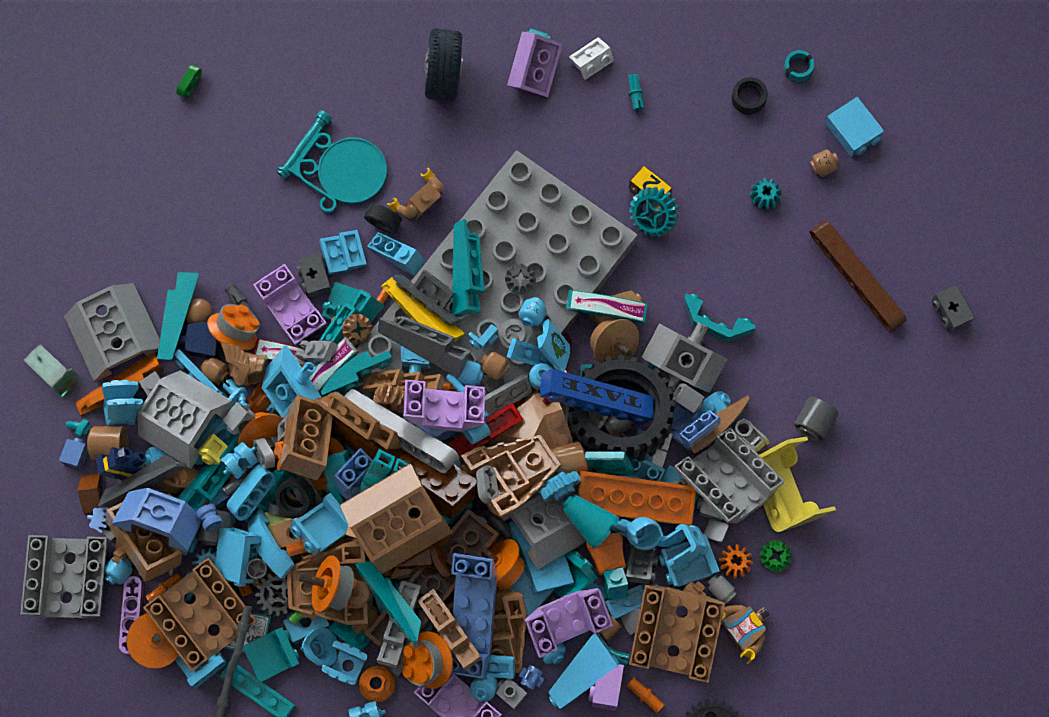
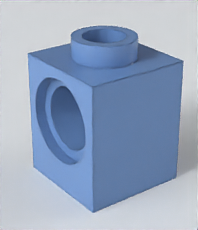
[59,438,88,470]

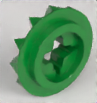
[760,540,792,572]

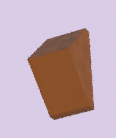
[77,473,104,514]

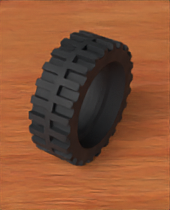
[568,355,675,463]

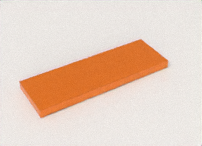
[577,471,696,526]

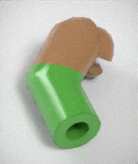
[288,611,318,625]

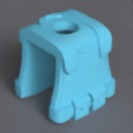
[102,380,143,426]
[658,524,709,570]
[322,641,368,685]

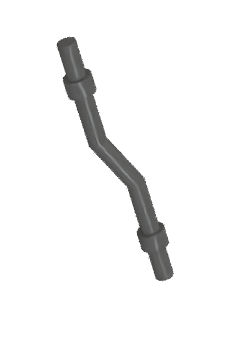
[216,606,252,717]

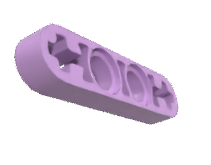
[119,576,144,655]

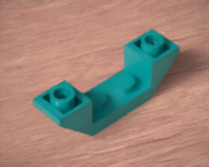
[683,293,756,342]

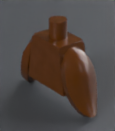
[382,542,452,579]

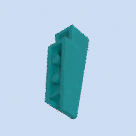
[452,219,485,315]
[157,272,199,360]
[312,290,384,369]
[177,434,239,512]
[355,561,422,649]

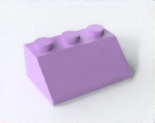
[507,32,563,97]
[588,665,624,711]

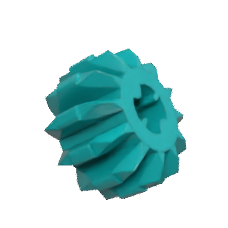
[750,177,782,211]

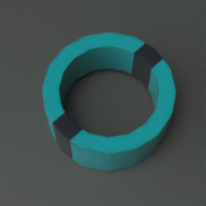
[784,50,814,82]

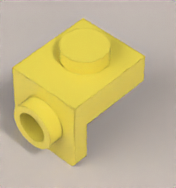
[197,434,228,465]

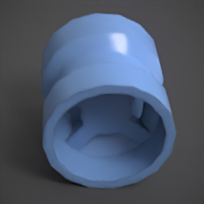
[196,504,223,531]

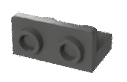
[626,545,659,585]

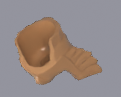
[221,343,268,386]

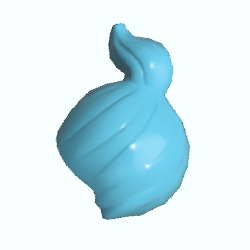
[615,517,663,550]

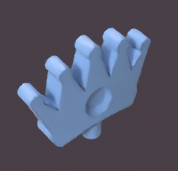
[87,507,108,533]

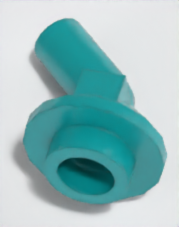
[66,419,92,438]

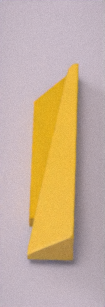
[381,277,464,343]

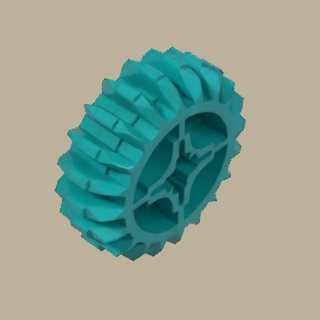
[629,186,680,238]

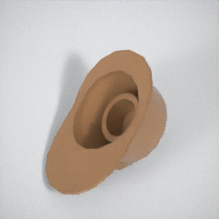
[157,467,199,493]

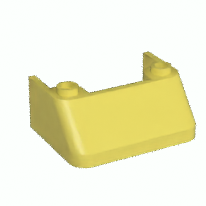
[759,437,836,532]

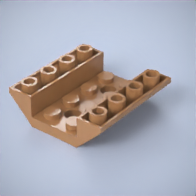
[340,463,452,574]
[143,557,257,672]
[629,585,725,683]

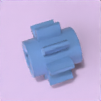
[519,665,544,690]

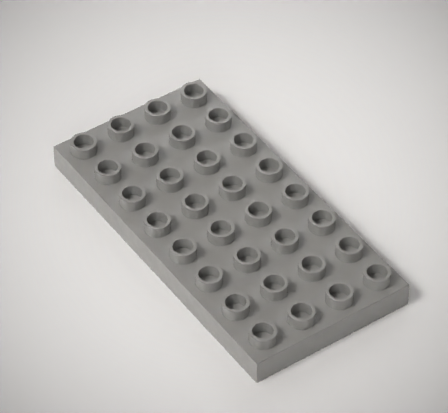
[341,150,637,461]

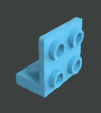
[175,652,228,688]

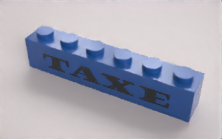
[540,369,654,425]

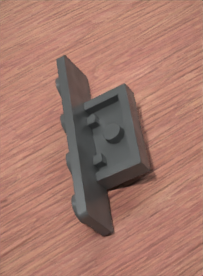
[393,270,460,325]

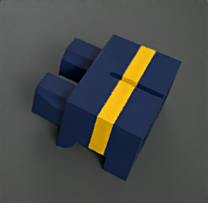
[96,447,146,480]

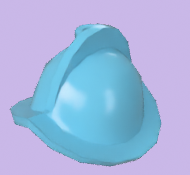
[300,627,337,667]

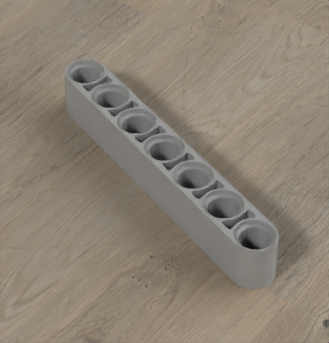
[344,389,459,473]

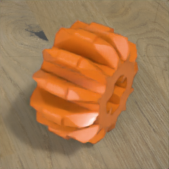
[719,544,753,579]

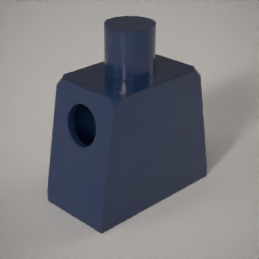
[177,322,220,359]

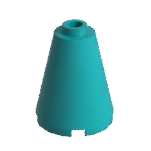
[562,495,619,549]

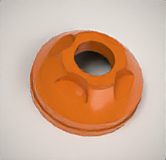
[359,666,396,703]

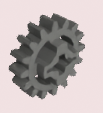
[255,574,293,616]

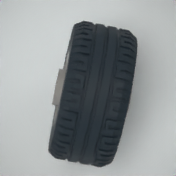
[424,28,463,102]

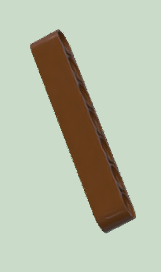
[809,220,907,332]

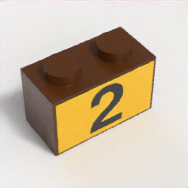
[629,165,673,205]

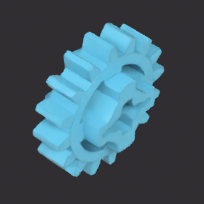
[539,471,581,501]

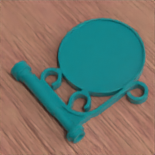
[277,110,387,214]

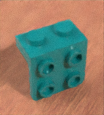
[554,550,598,598]
[243,627,300,681]

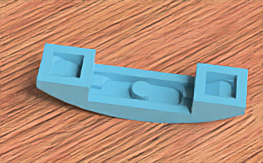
[248,508,295,579]

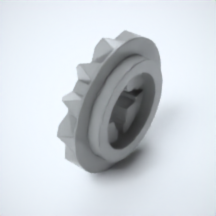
[499,319,530,349]

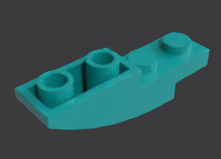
[321,350,392,397]

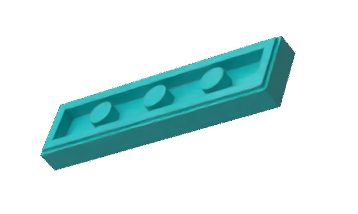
[219,660,296,717]

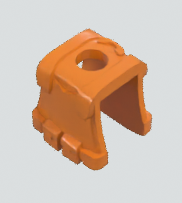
[585,533,626,577]

